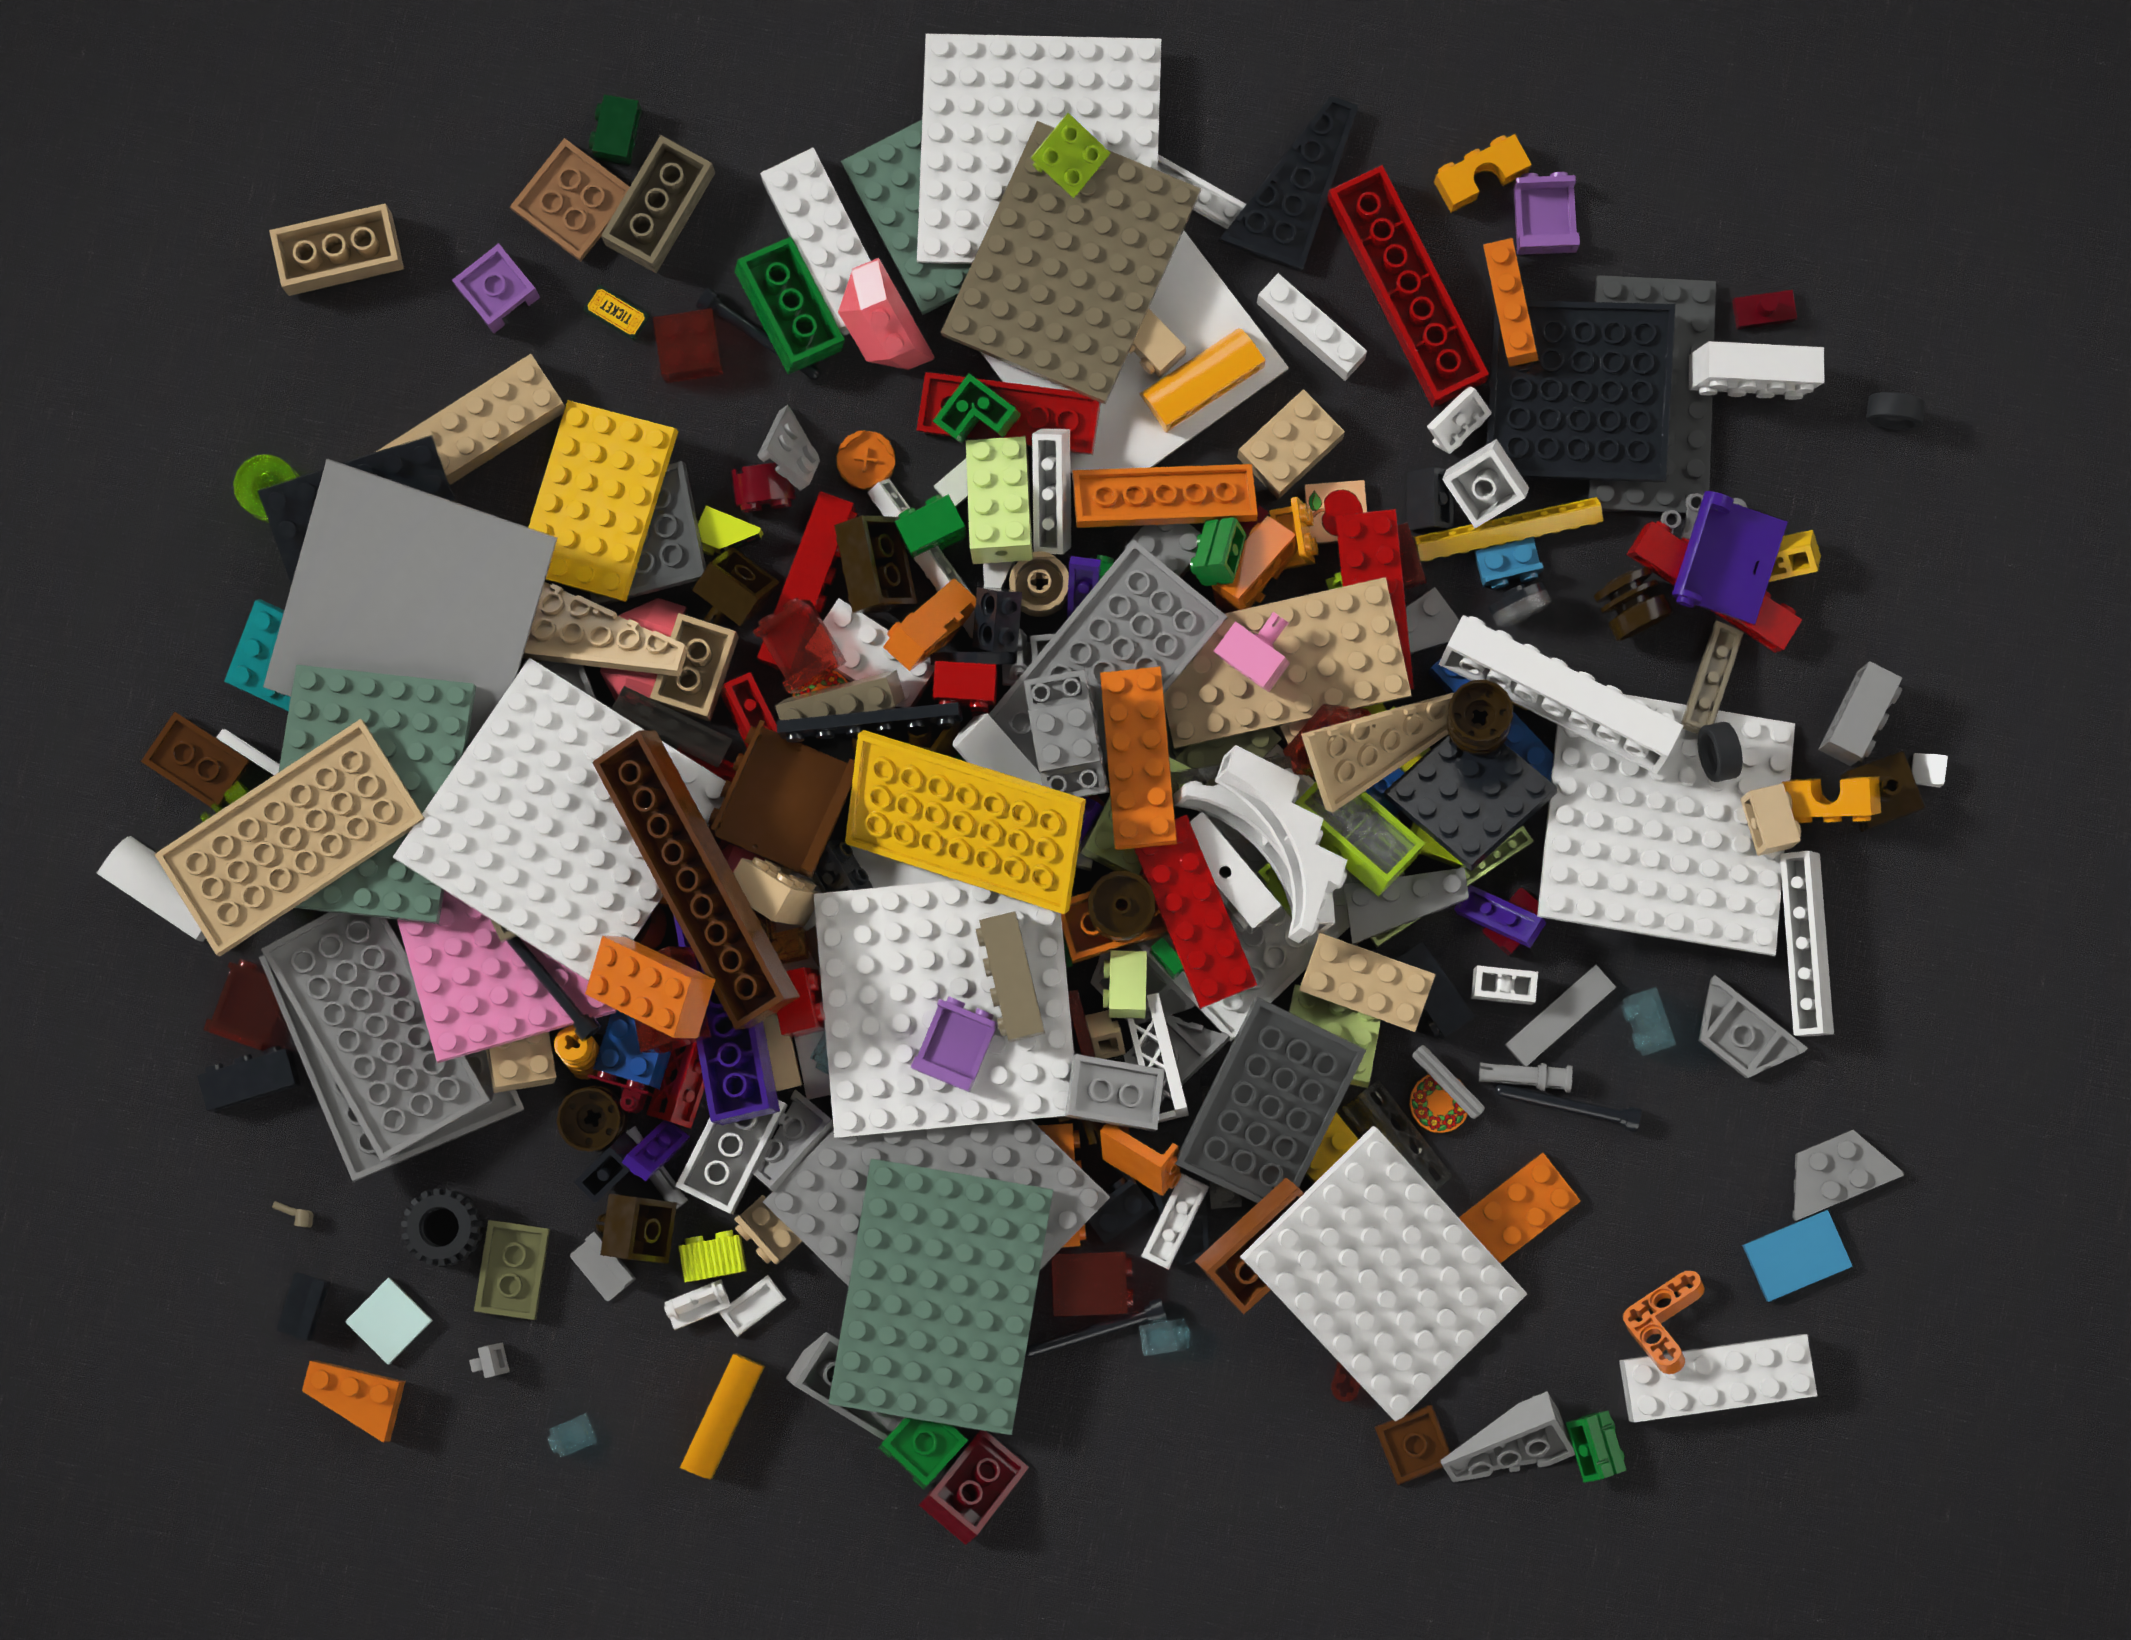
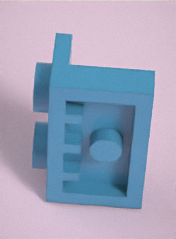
[1474,537,1544,589]

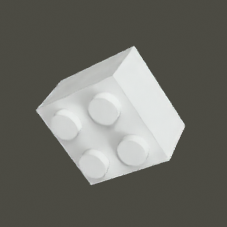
[1442,439,1529,528]

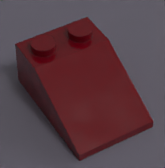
[919,1430,1029,1545]

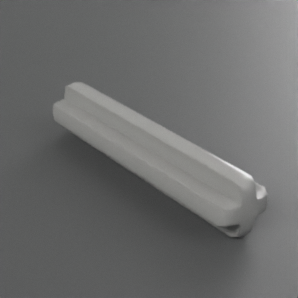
[1412,1045,1485,1119]

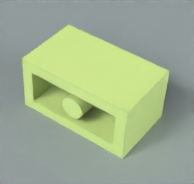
[1103,950,1147,1019]

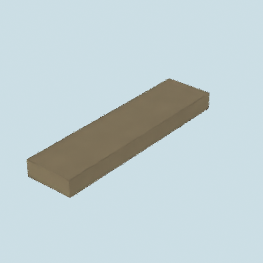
[1681,621,1744,734]

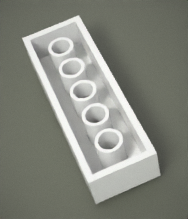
[760,148,870,336]
[1619,1334,1817,1422]

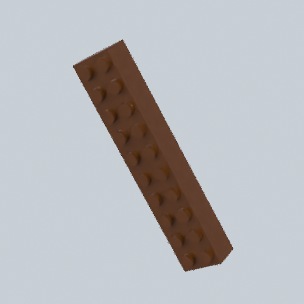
[592,730,800,1030]

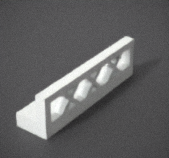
[1127,993,1189,1123]

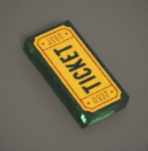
[583,285,650,342]

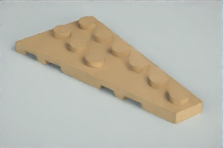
[522,582,688,677]
[1301,693,1454,813]

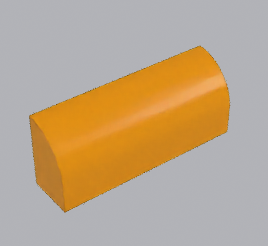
[1139,328,1266,432]
[680,1353,765,1479]

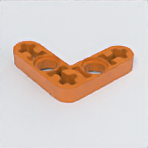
[1623,1271,1705,1374]

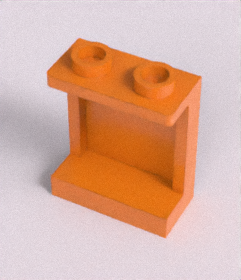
[1100,1123,1181,1196]

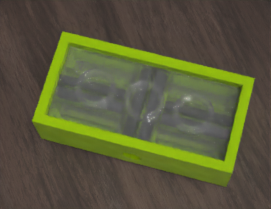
[1295,782,1425,897]

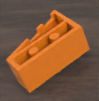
[1212,516,1298,613]
[883,578,976,671]
[302,1360,406,1443]

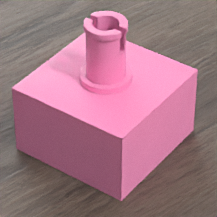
[1214,612,1290,693]

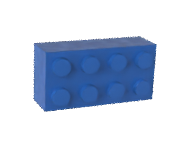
[593,1010,676,1090]

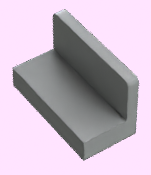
[570,1231,636,1301]

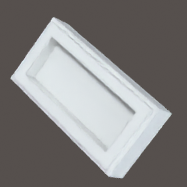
[719,1275,786,1337]

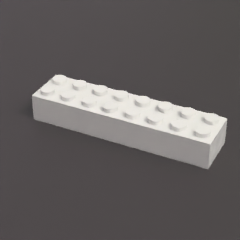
[1439,615,1684,774]

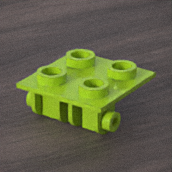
[1030,113,1111,198]

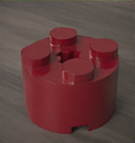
[732,463,796,513]

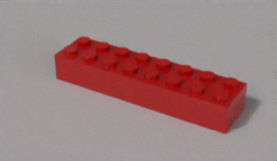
[1327,165,1489,408]

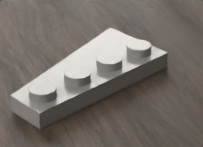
[1344,868,1469,945]

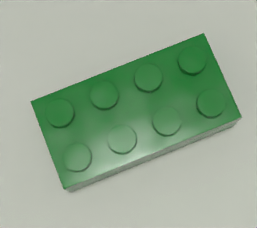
[735,237,845,375]

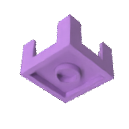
[452,243,540,333]

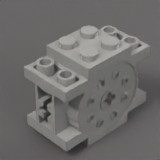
[1023,669,1110,797]

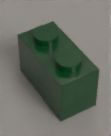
[589,94,642,165]

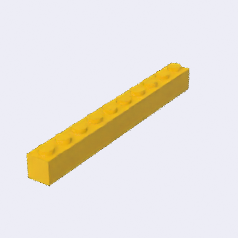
[1414,497,1603,561]

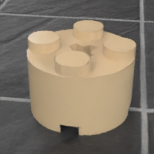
[1009,551,1069,617]

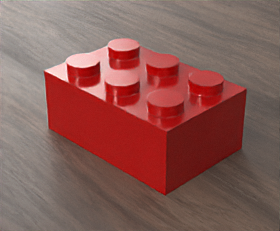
[933,661,998,717]

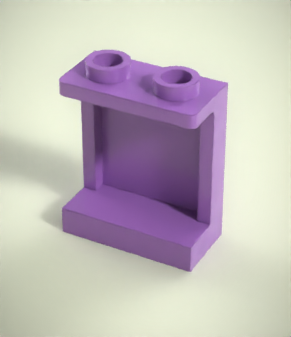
[1513,172,1580,255]
[911,996,998,1093]

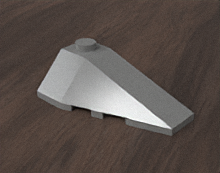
[786,1332,905,1440]
[1441,1392,1575,1482]

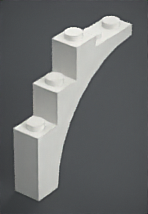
[1215,745,1347,943]
[1173,781,1335,933]

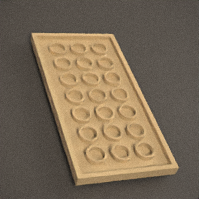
[1164,577,1412,749]
[154,719,425,957]

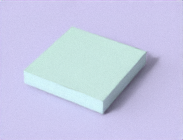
[345,1277,433,1365]

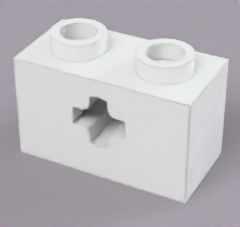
[1471,965,1538,1005]

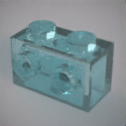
[1621,987,1676,1057]

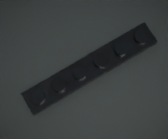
[777,702,963,743]

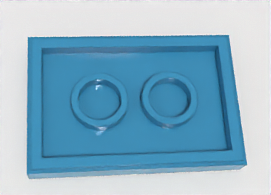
[1742,1210,1853,1302]

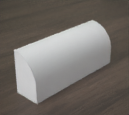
[952,713,1042,785]
[97,836,206,942]

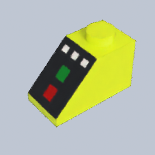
[698,506,763,556]

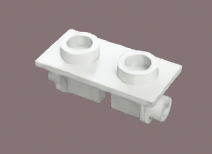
[664,1279,731,1330]

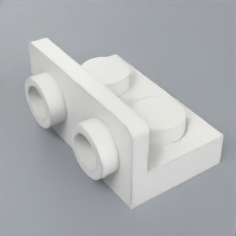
[1427,386,1492,454]

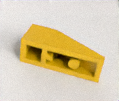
[1769,530,1821,582]

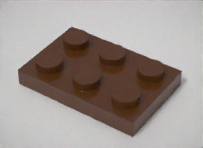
[141,712,251,812]

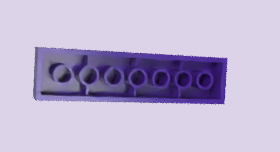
[673,914,780,1125]

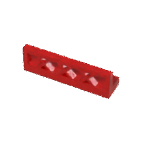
[646,1038,705,1129]

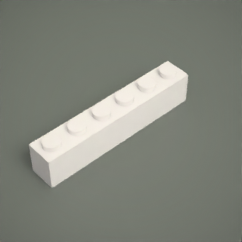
[1780,851,1834,1037]

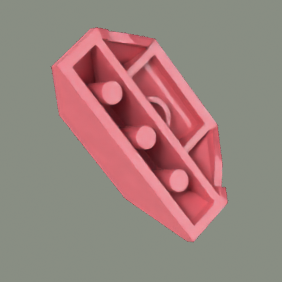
[838,258,935,370]
[600,598,687,720]

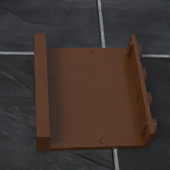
[707,720,855,878]

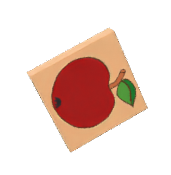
[1304,480,1367,544]

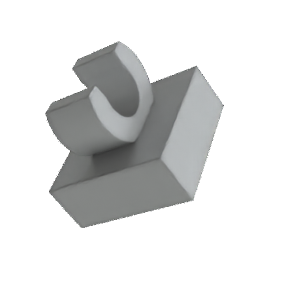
[469,1342,510,1378]

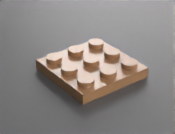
[510,138,629,262]

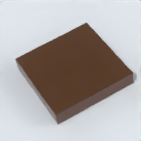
[1374,1405,1451,1485]

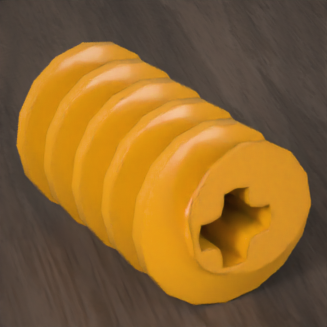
[554,1025,600,1080]

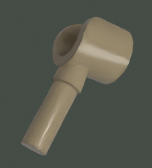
[272,1201,313,1228]

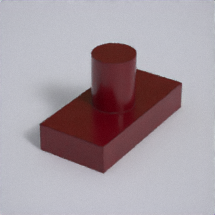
[1732,290,1797,329]

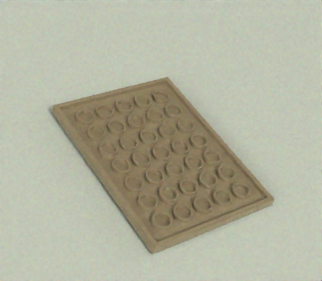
[941,121,1201,405]

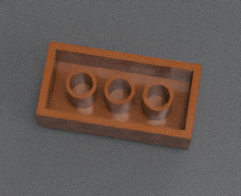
[1195,1178,1304,1314]

